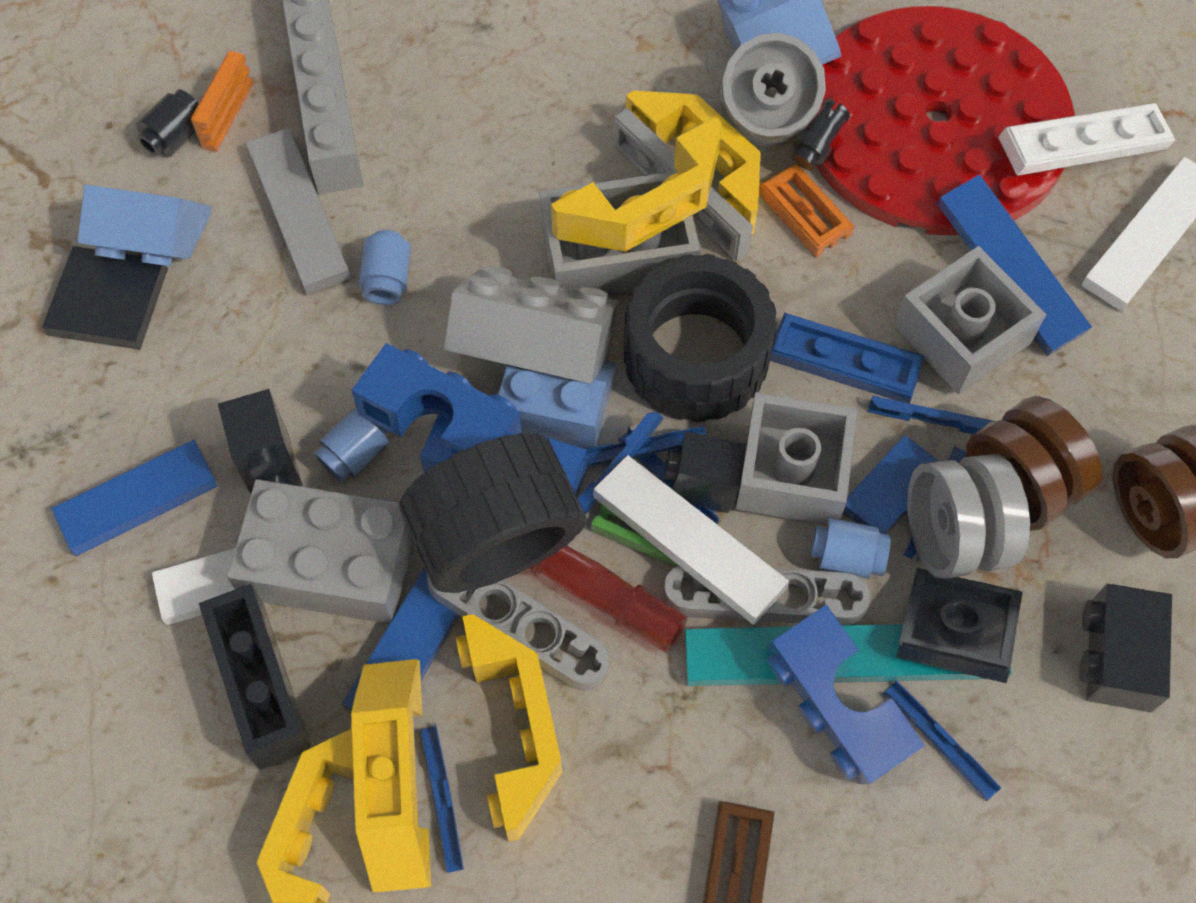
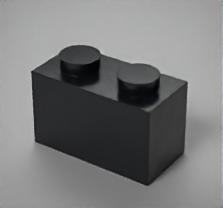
[218,389,303,494]
[1079,583,1172,713]

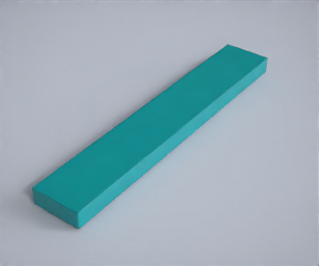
[684,624,1012,686]

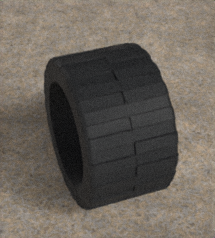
[624,254,777,422]
[399,433,586,593]

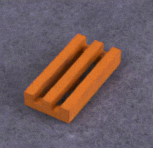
[191,50,254,152]
[759,163,855,258]

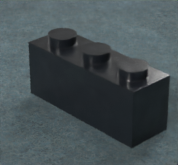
[198,584,312,770]

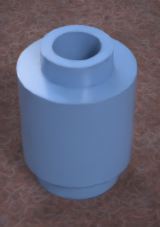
[359,230,411,305]
[313,408,389,483]
[810,518,891,579]

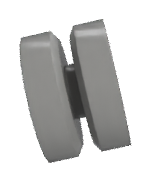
[720,33,826,147]
[907,454,1030,579]

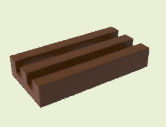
[702,801,775,903]

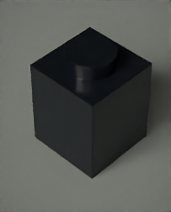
[663,431,746,513]

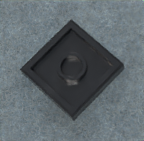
[42,246,168,350]
[896,568,1023,684]

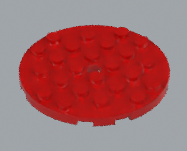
[806,6,1075,236]

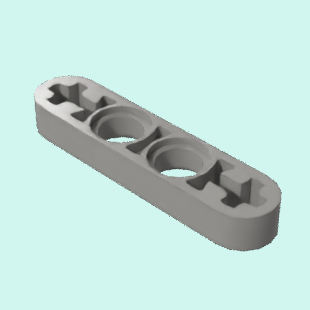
[663,565,871,625]
[427,573,610,690]

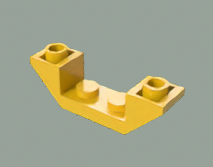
[626,90,760,235]
[551,116,722,252]
[456,614,562,842]
[351,659,432,893]
[257,729,354,903]

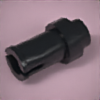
[791,99,851,170]

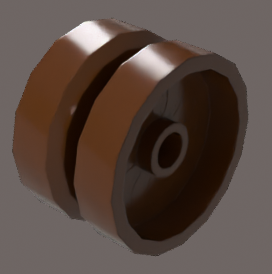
[966,395,1102,531]
[1112,425,1196,559]

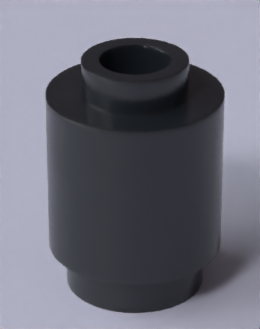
[136,89,199,157]

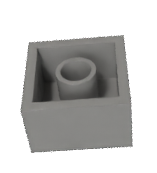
[894,246,1047,395]
[736,392,858,525]

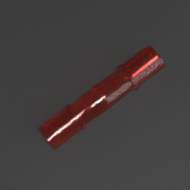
[529,545,688,653]

